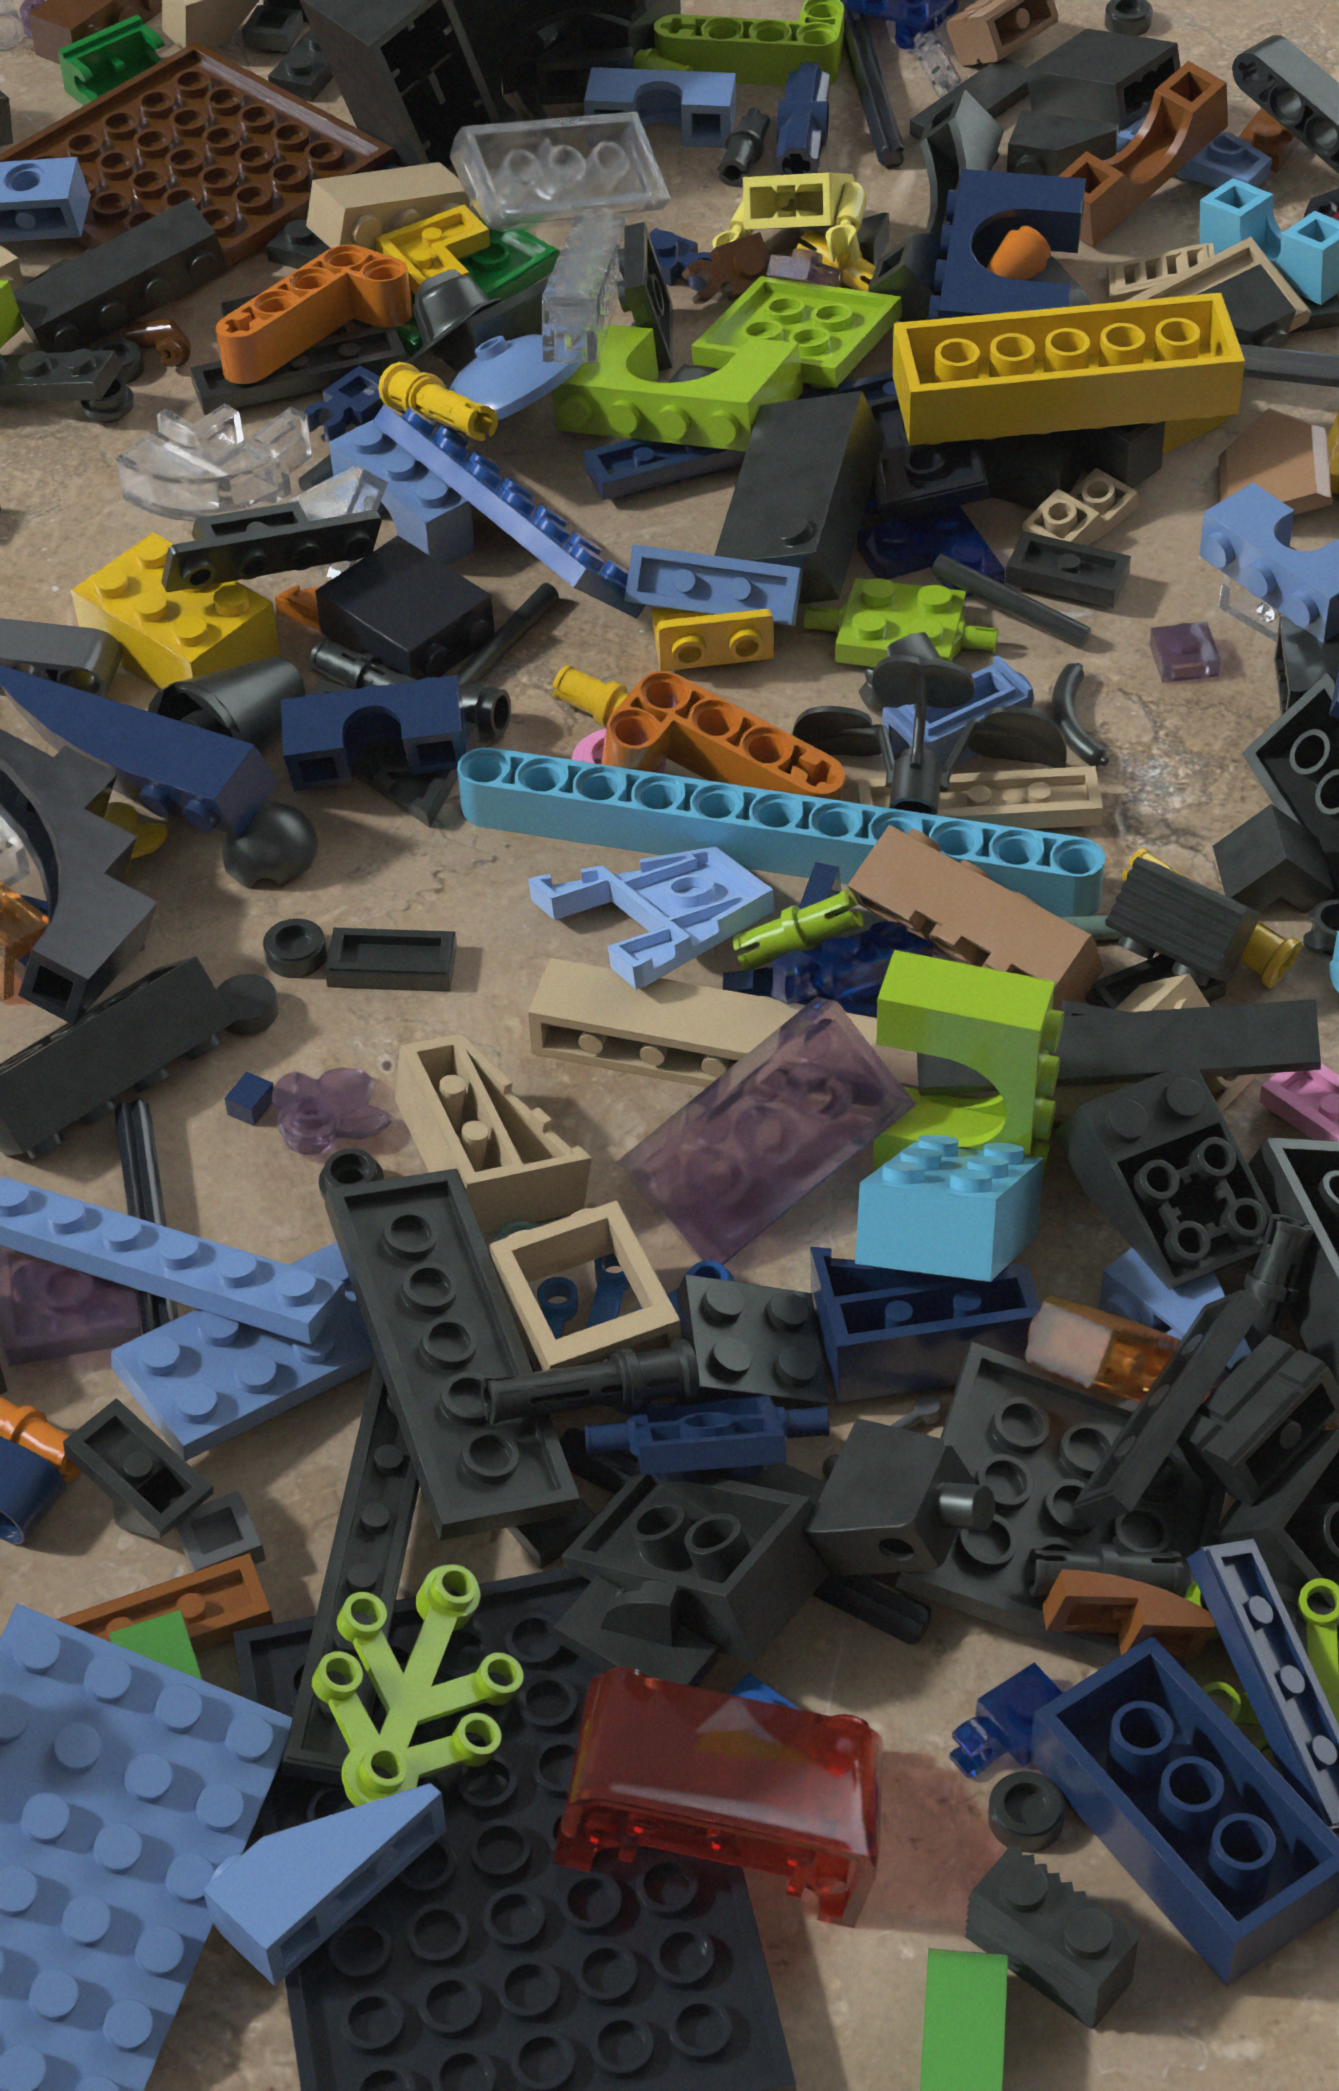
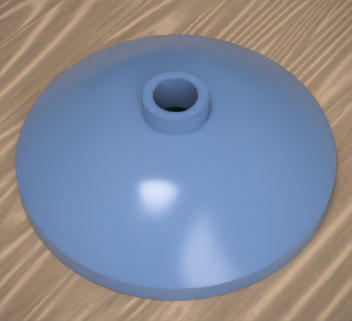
[440,334,585,433]

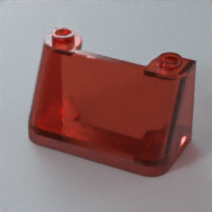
[552,1667,883,1928]

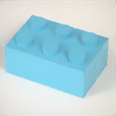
[855,1135,1044,1282]

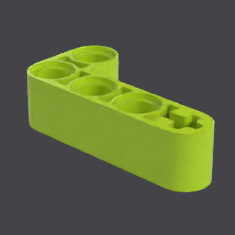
[654,0,844,86]

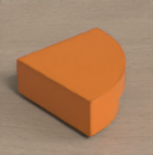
[275,580,330,631]

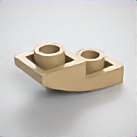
[1022,468,1140,546]

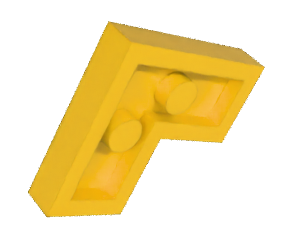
[375,204,490,295]

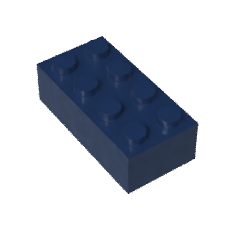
[1029,1635,1339,1987]

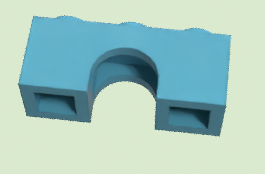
[1200,178,1339,305]

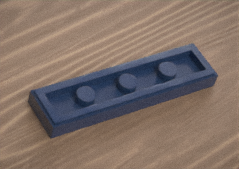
[1186,1539,1339,1834]

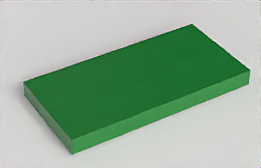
[351,212,562,359]

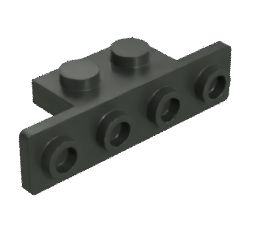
[161,501,382,592]

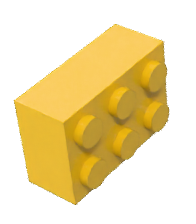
[71,532,280,690]

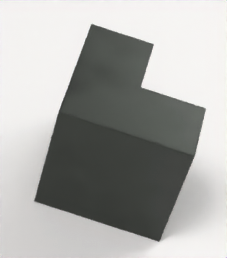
[1212,804,1334,913]

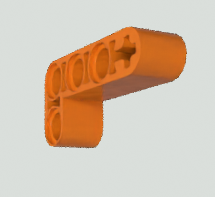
[215,245,413,384]
[601,671,845,801]

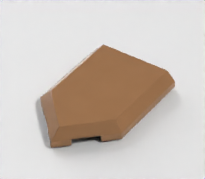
[1219,408,1333,515]

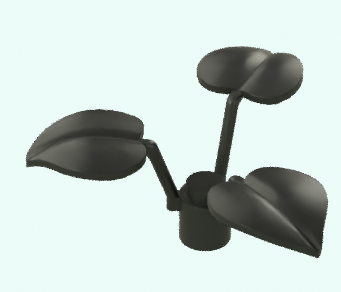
[791,655,1067,815]

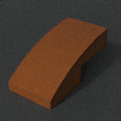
[1042,1569,1215,1662]

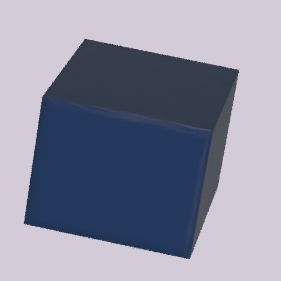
[224,1072,276,1126]

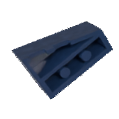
[810,1247,1044,1403]

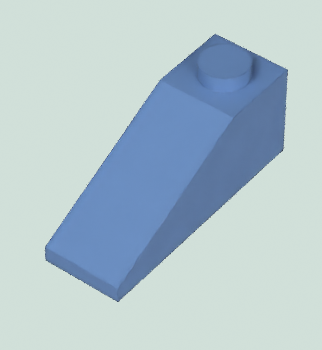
[203,1783,447,1986]

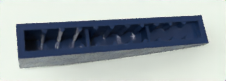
[0,665,279,837]

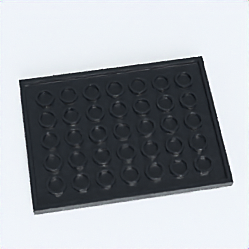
[233,1567,796,2091]

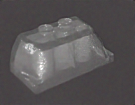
[450,111,671,231]

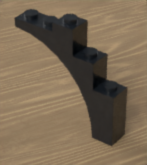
[0,729,158,1025]

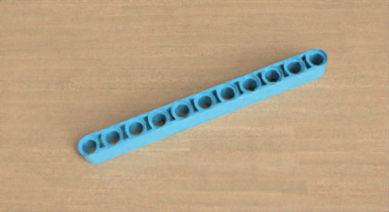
[457,747,1105,917]

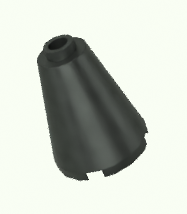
[148,657,305,754]

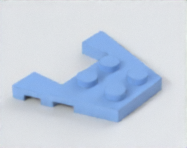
[528,846,775,990]

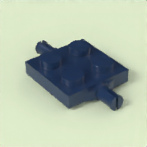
[584,1395,829,1482]

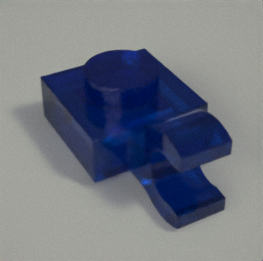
[949,1662,1063,1779]

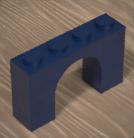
[928,169,1086,320]

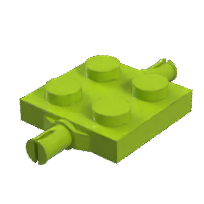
[804,578,999,667]

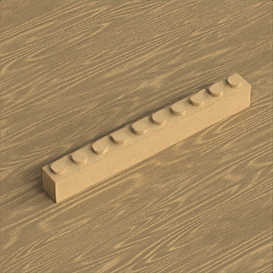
[528,957,1132,1157]

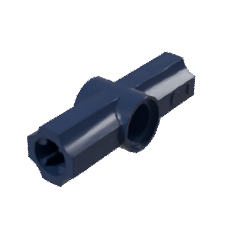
[775,63,830,175]

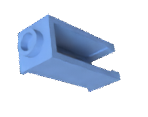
[882,655,1034,768]

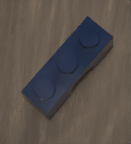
[281,675,469,792]

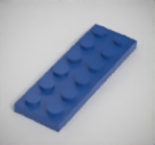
[372,404,646,619]

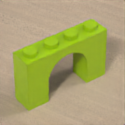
[552,324,804,451]
[873,950,1064,1183]

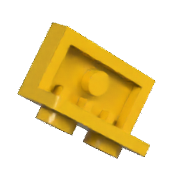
[651,608,774,671]

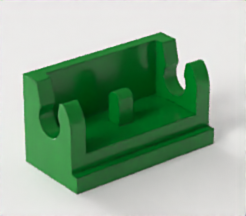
[58,15,165,106]

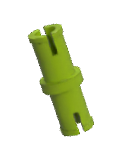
[733,889,863,970]

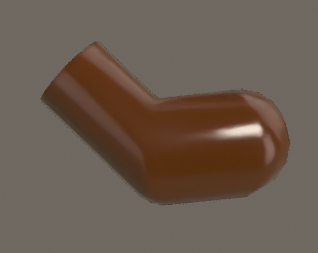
[125,319,191,367]

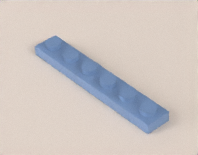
[0,1177,346,1344]

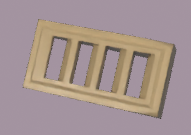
[1107,243,1215,303]

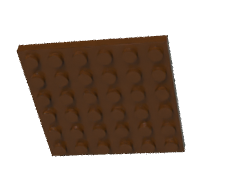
[0,42,395,300]

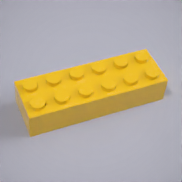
[893,293,1245,446]

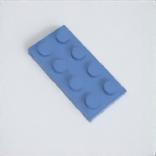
[111,1242,375,1461]

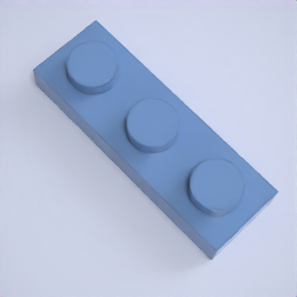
[624,544,804,626]

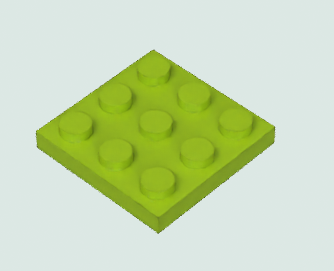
[691,276,902,389]

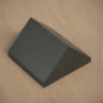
[431,276,560,373]

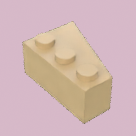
[395,1033,592,1234]

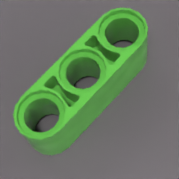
[920,1948,1008,2091]

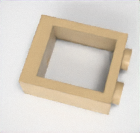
[490,1200,681,1372]

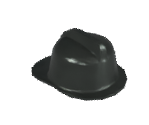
[405,269,502,363]

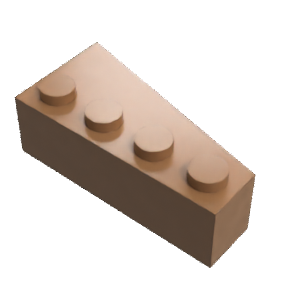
[847,824,1104,1011]

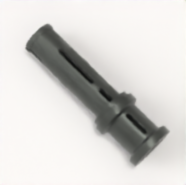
[481,1339,700,1424]

